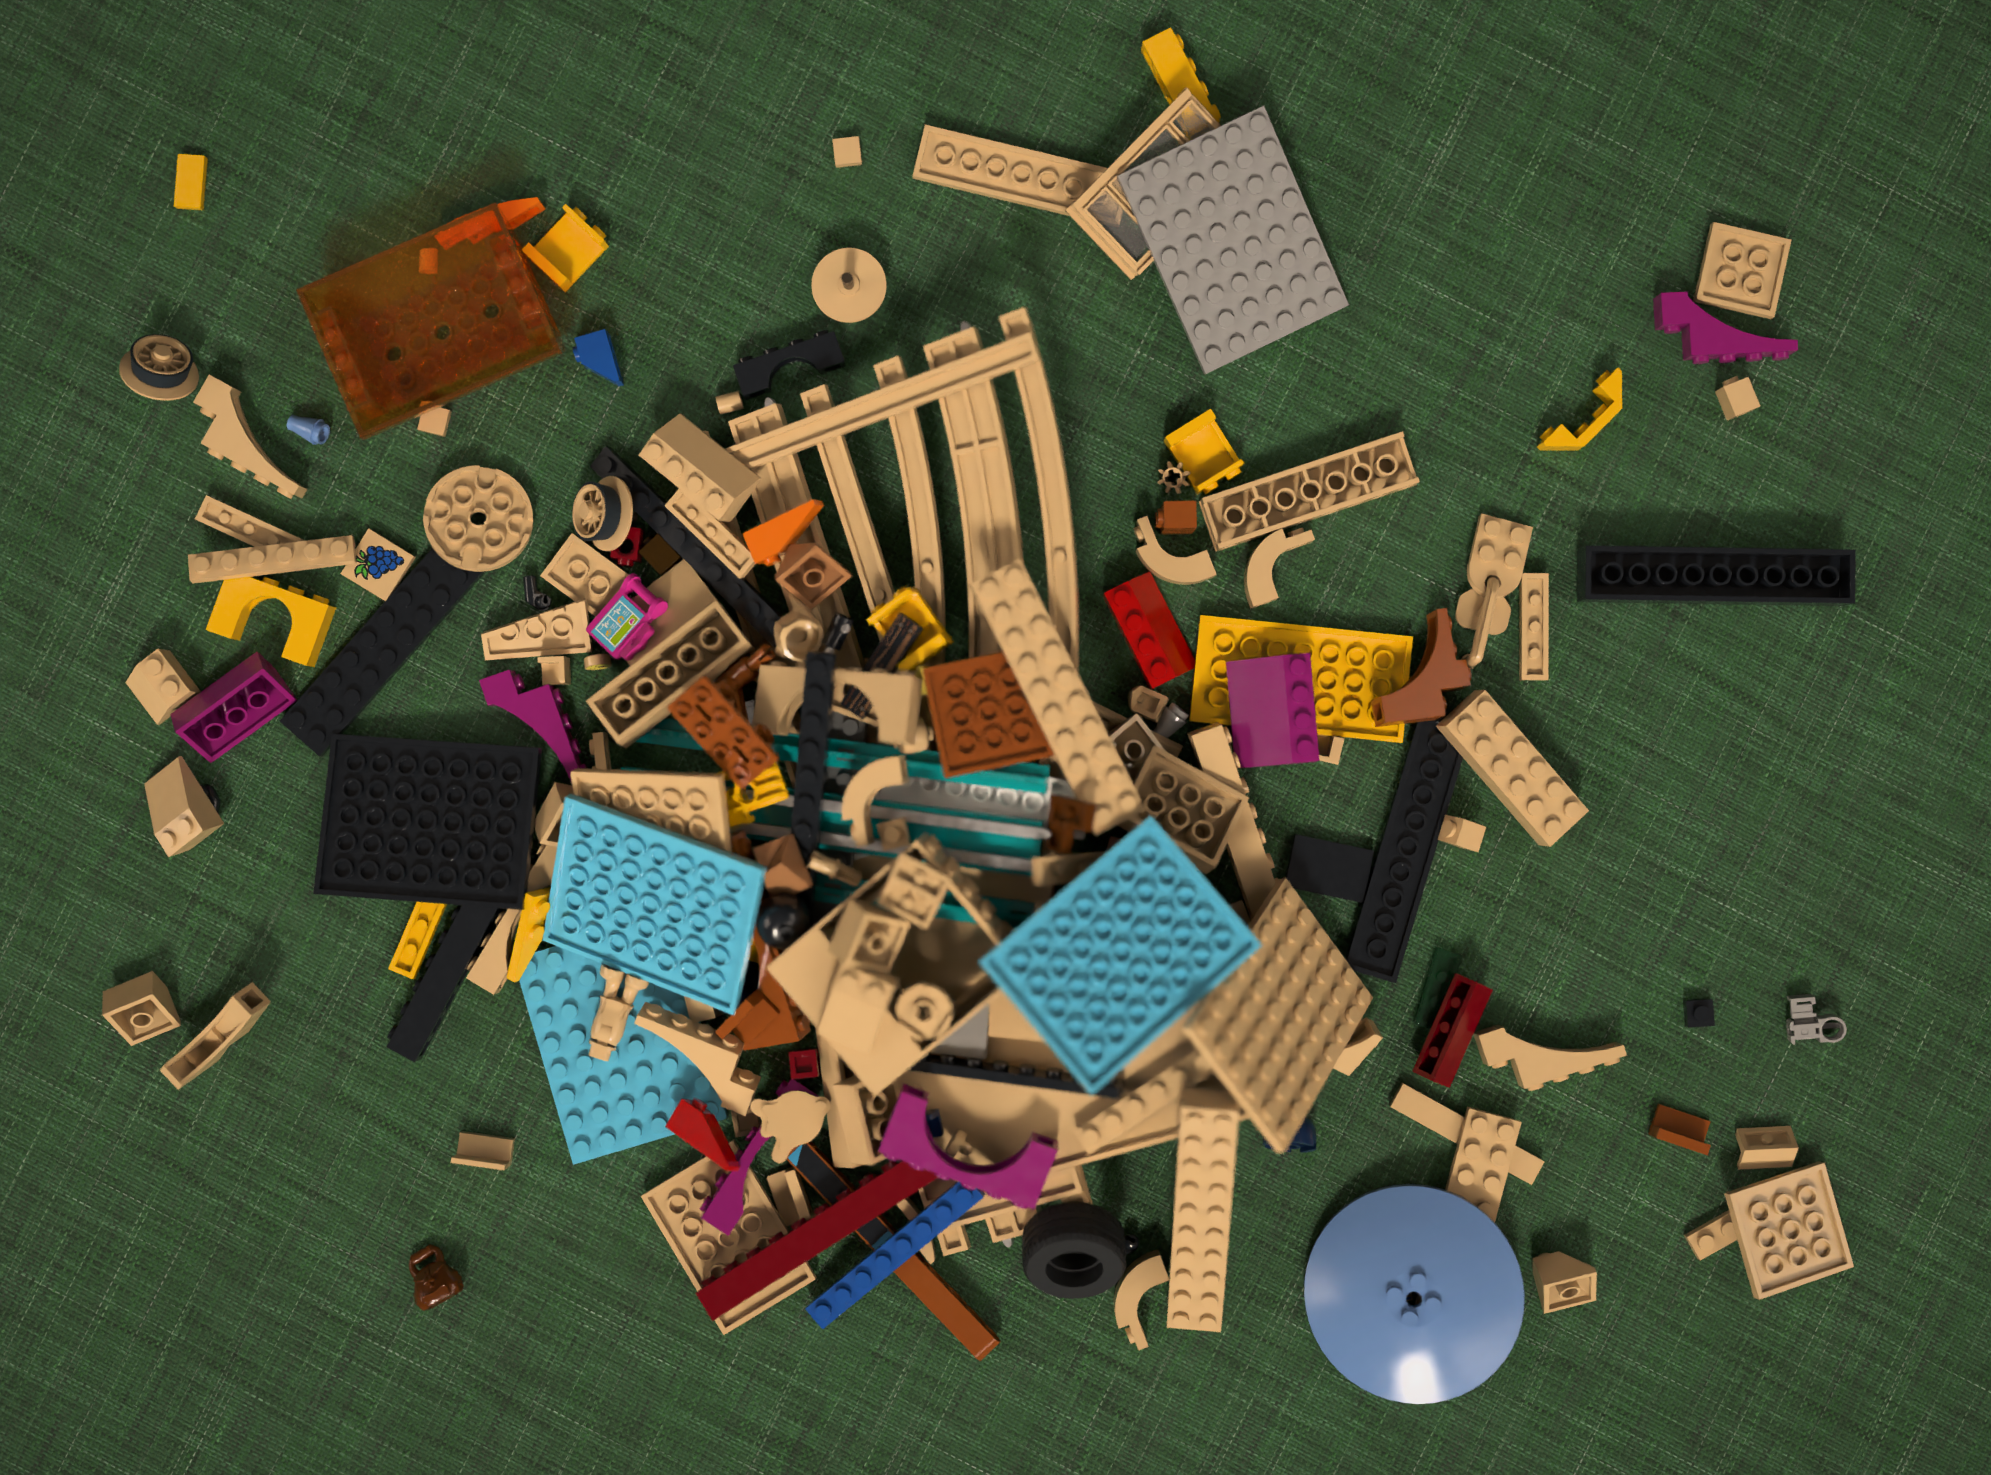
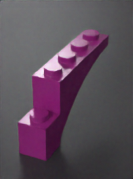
[1653,292,1798,364]
[479,670,588,783]

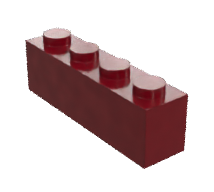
[1412,973,1493,1088]

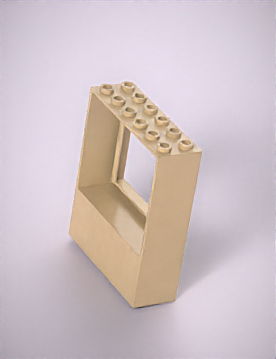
[766,832,1015,1096]

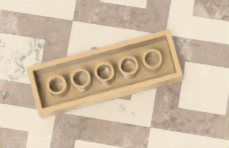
[586,600,755,748]
[1436,690,1589,847]

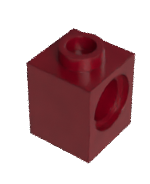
[610,527,645,567]
[789,1047,821,1079]

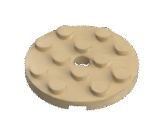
[423,466,533,572]

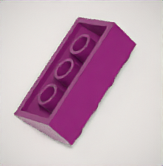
[170,651,297,763]

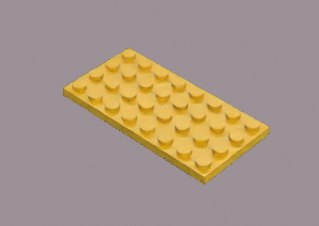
[1189,615,1413,743]

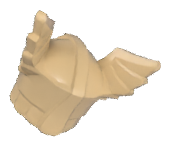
[765,592,823,662]

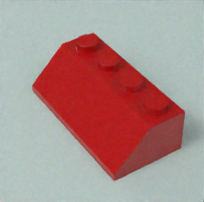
[1103,572,1195,690]

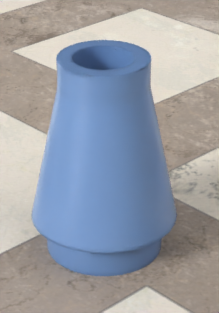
[287,415,330,445]

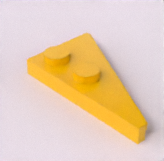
[507,887,551,982]

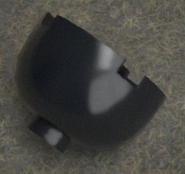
[756,892,811,950]

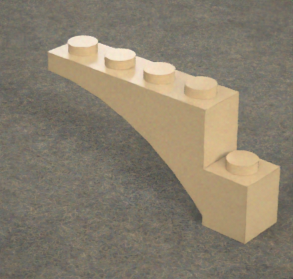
[193,375,307,499]
[634,1002,761,1116]
[1473,1025,1627,1091]

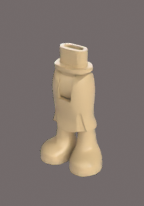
[588,964,649,1061]

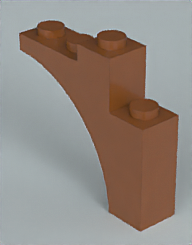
[1371,608,1472,727]

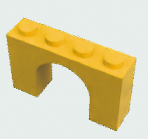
[206,576,336,667]

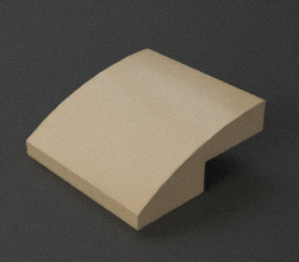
[876,853,952,930]

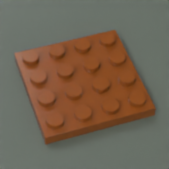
[922,652,1054,778]

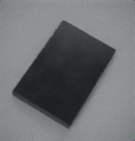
[1285,834,1374,903]

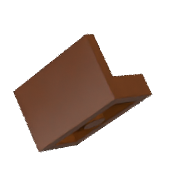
[715,989,780,1046]
[1648,1104,1711,1155]

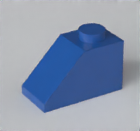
[572,329,624,386]

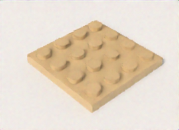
[1724,1162,1854,1300]

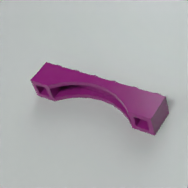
[699,1077,819,1236]

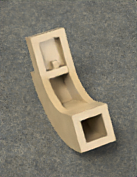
[1133,516,1217,585]
[1244,528,1315,609]
[842,755,909,846]
[1114,1249,1169,1350]

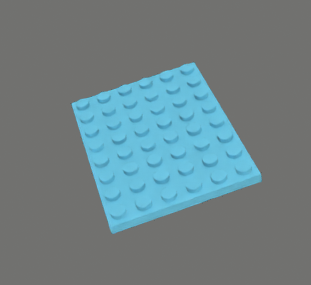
[543,794,767,1015]
[978,816,1262,1095]
[519,946,729,1165]

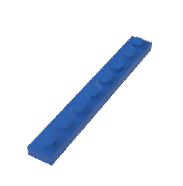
[805,1181,985,1330]

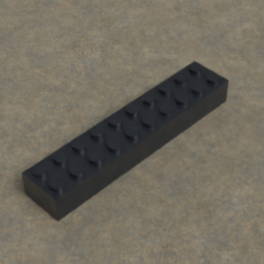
[1577,546,1856,606]

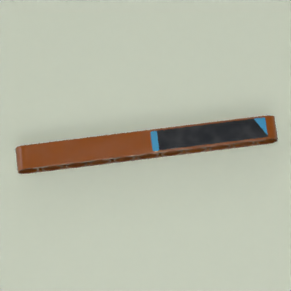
[786,1141,1001,1361]

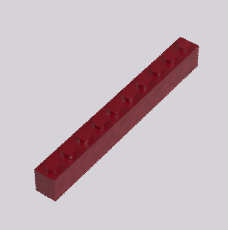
[695,1160,938,1321]

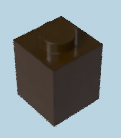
[639,534,683,576]

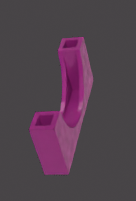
[878,1083,1058,1210]

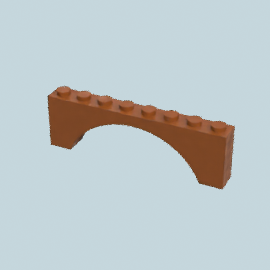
[730,829,811,1051]

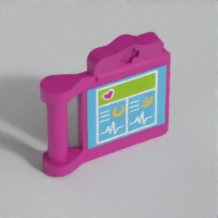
[586,573,668,661]

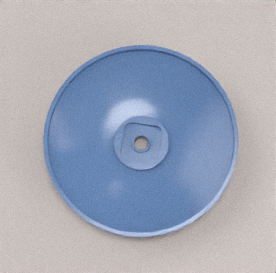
[1304,1184,1524,1404]

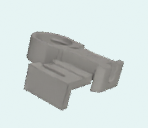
[1786,994,1847,1045]

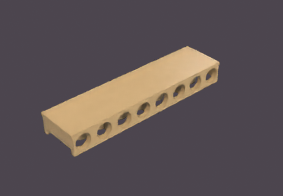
[1199,431,1420,552]

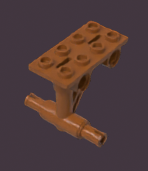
[667,644,779,789]

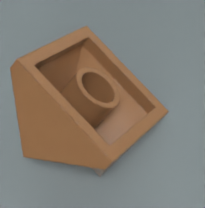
[775,543,852,610]
[753,834,813,898]

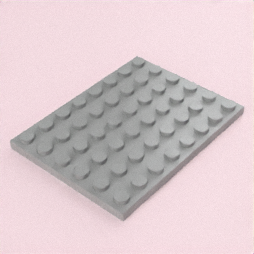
[1117,106,1349,374]

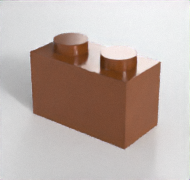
[1155,500,1197,535]

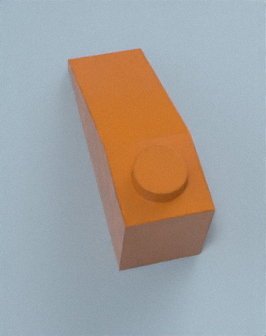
[743,499,824,567]

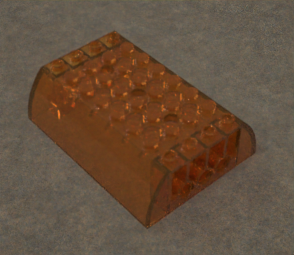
[296,202,565,440]

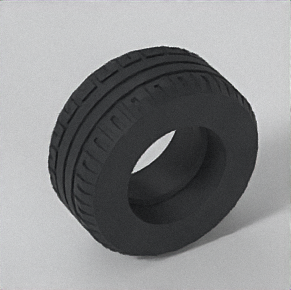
[1022,1202,1126,1299]

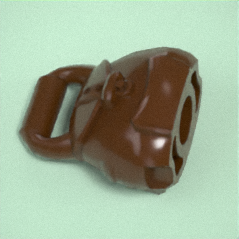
[409,1244,464,1311]

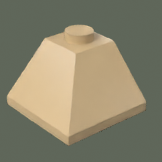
[1533,1251,1597,1314]

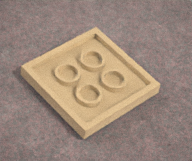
[1693,222,1792,319]

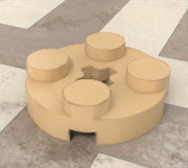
[896,981,954,1040]

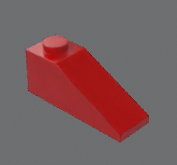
[665,1098,741,1171]

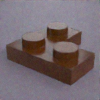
[1045,794,1096,854]

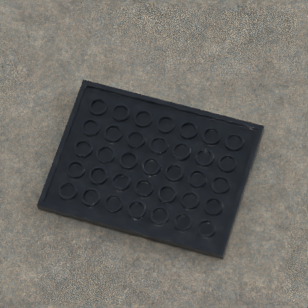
[313,734,542,910]

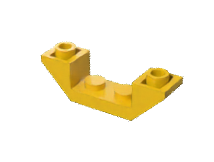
[1537,368,1622,451]

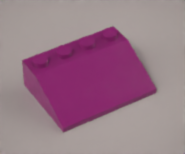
[1226,653,1319,769]

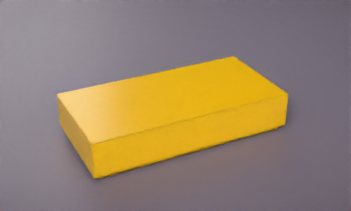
[174,154,208,211]

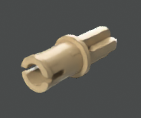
[807,851,862,886]

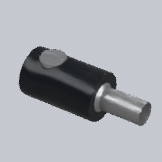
[822,612,854,654]

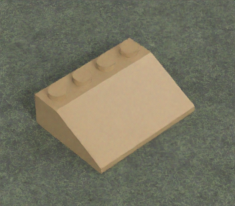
[1117,745,1249,874]

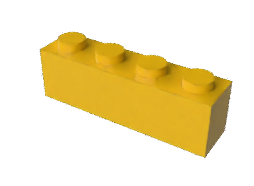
[1141,27,1221,141]

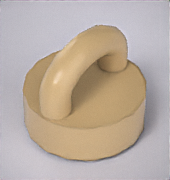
[945,1129,973,1157]

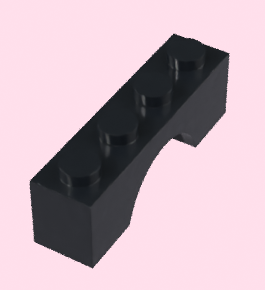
[733,330,846,400]

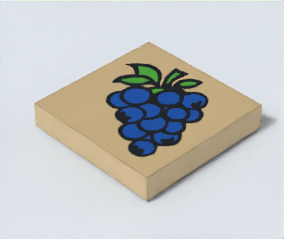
[340,528,416,601]

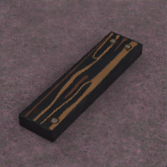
[840,613,924,719]

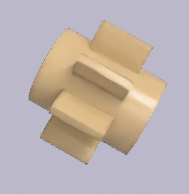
[1158,461,1191,494]

